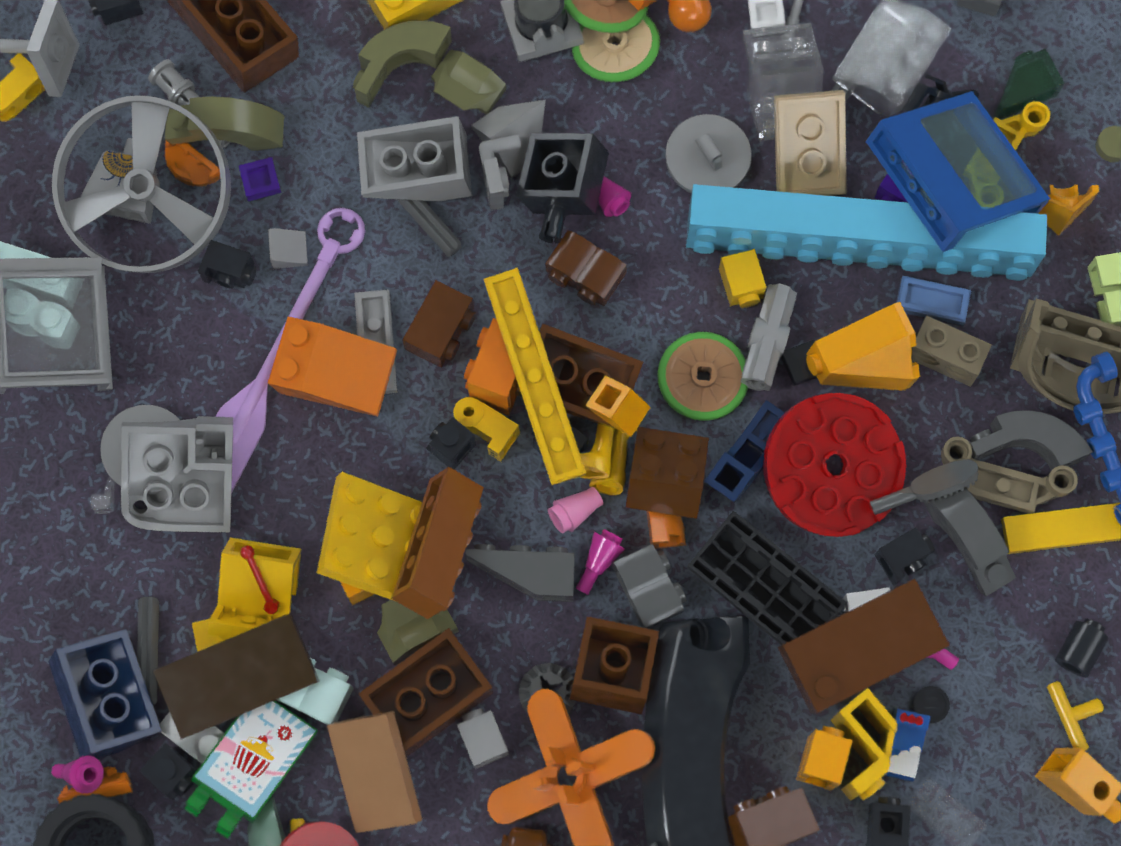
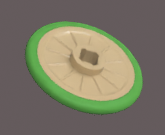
[572,15,660,82]

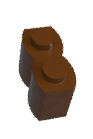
[545,230,627,306]

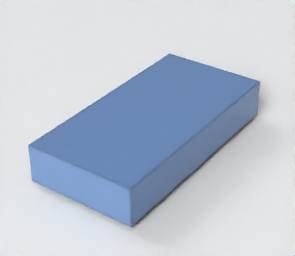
[896,276,971,326]

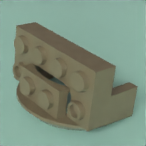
[1010,298,1121,414]

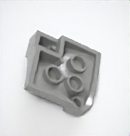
[121,416,233,532]

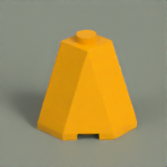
[806,302,920,391]

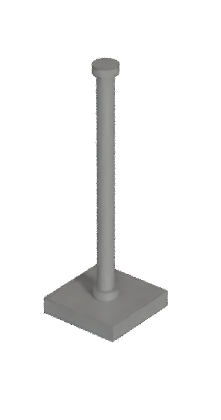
[0,0,80,97]

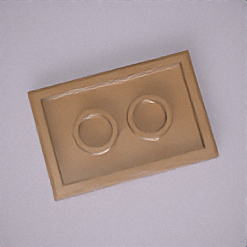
[327,711,423,833]

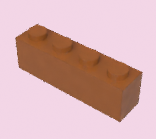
[391,467,484,619]

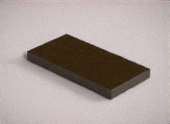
[153,613,320,740]

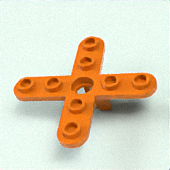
[487,689,655,846]

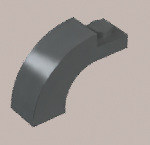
[970,410,1092,471]
[924,487,1016,596]

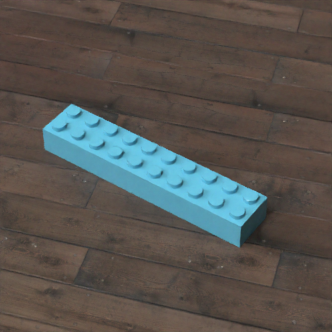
[686,184,1047,281]

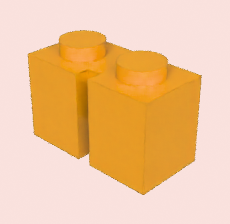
[796,726,852,791]

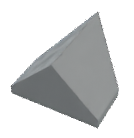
[471,100,546,178]

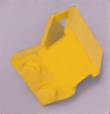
[207,537,301,640]
[830,688,897,801]

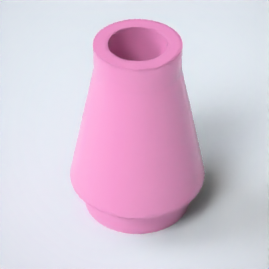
[548,487,603,533]

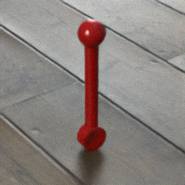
[240,545,279,614]

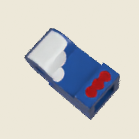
[884,708,930,782]

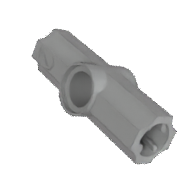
[740,283,797,391]

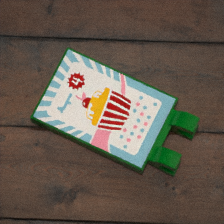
[185,700,318,839]

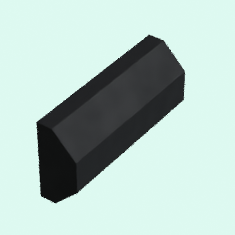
[687,510,847,645]

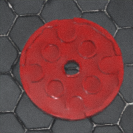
[763,393,906,537]

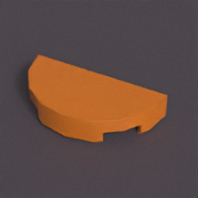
[165,141,220,187]
[57,767,132,804]

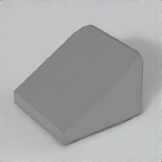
[268,228,308,269]

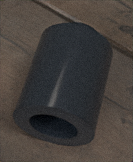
[1055,619,1108,678]

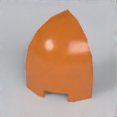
[646,511,686,549]

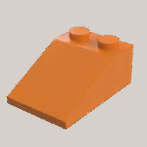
[268,316,397,417]

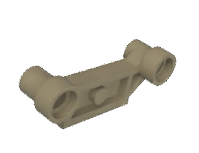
[941,437,1078,514]

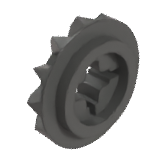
[519,662,576,713]

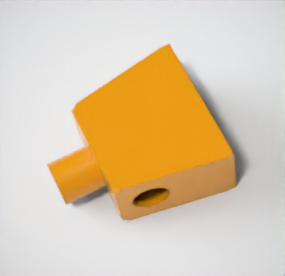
[1035,748,1121,824]

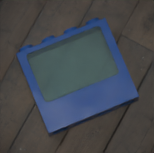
[866,91,1050,252]

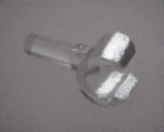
[91,476,116,514]

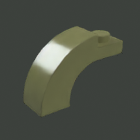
[353,21,452,107]
[165,97,284,151]

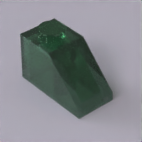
[994,48,1064,120]

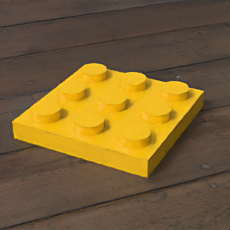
[317,472,422,601]

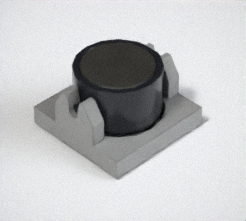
[500,0,584,62]

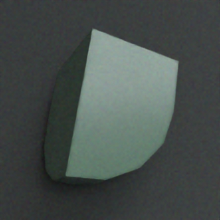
[247,796,285,846]

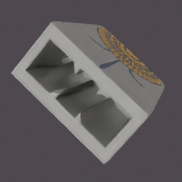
[81,138,157,224]

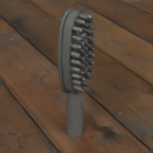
[870,459,979,515]

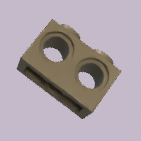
[911,315,992,387]

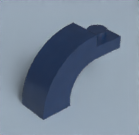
[704,400,785,503]

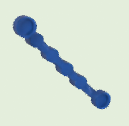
[1073,351,1121,525]

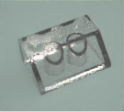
[832,0,952,118]

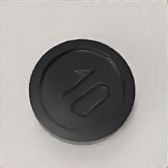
[912,686,950,723]

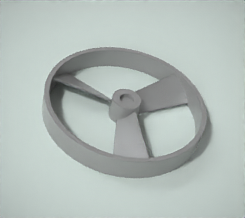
[52,96,231,273]

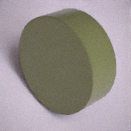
[1095,126,1121,162]

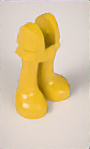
[580,423,638,495]

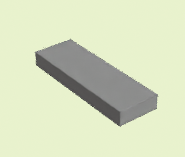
[354,290,398,394]

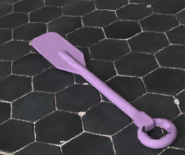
[216,208,365,494]

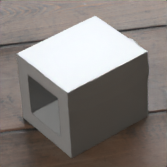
[457,708,509,769]

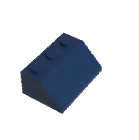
[48,629,162,759]

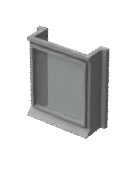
[0,257,113,394]

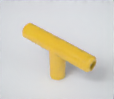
[1047,681,1104,751]

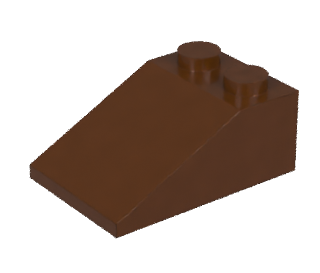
[515,323,643,430]

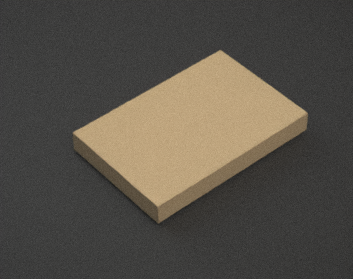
[774,90,847,196]

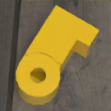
[0,53,45,122]
[453,397,520,462]

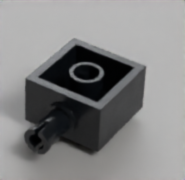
[516,133,609,244]

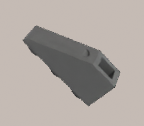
[465,544,575,602]

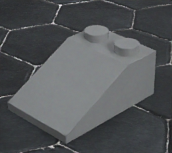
[357,116,472,201]

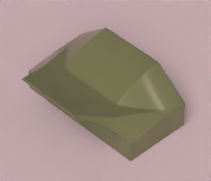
[431,49,506,115]
[377,600,459,666]

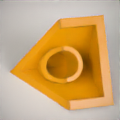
[1038,185,1099,235]

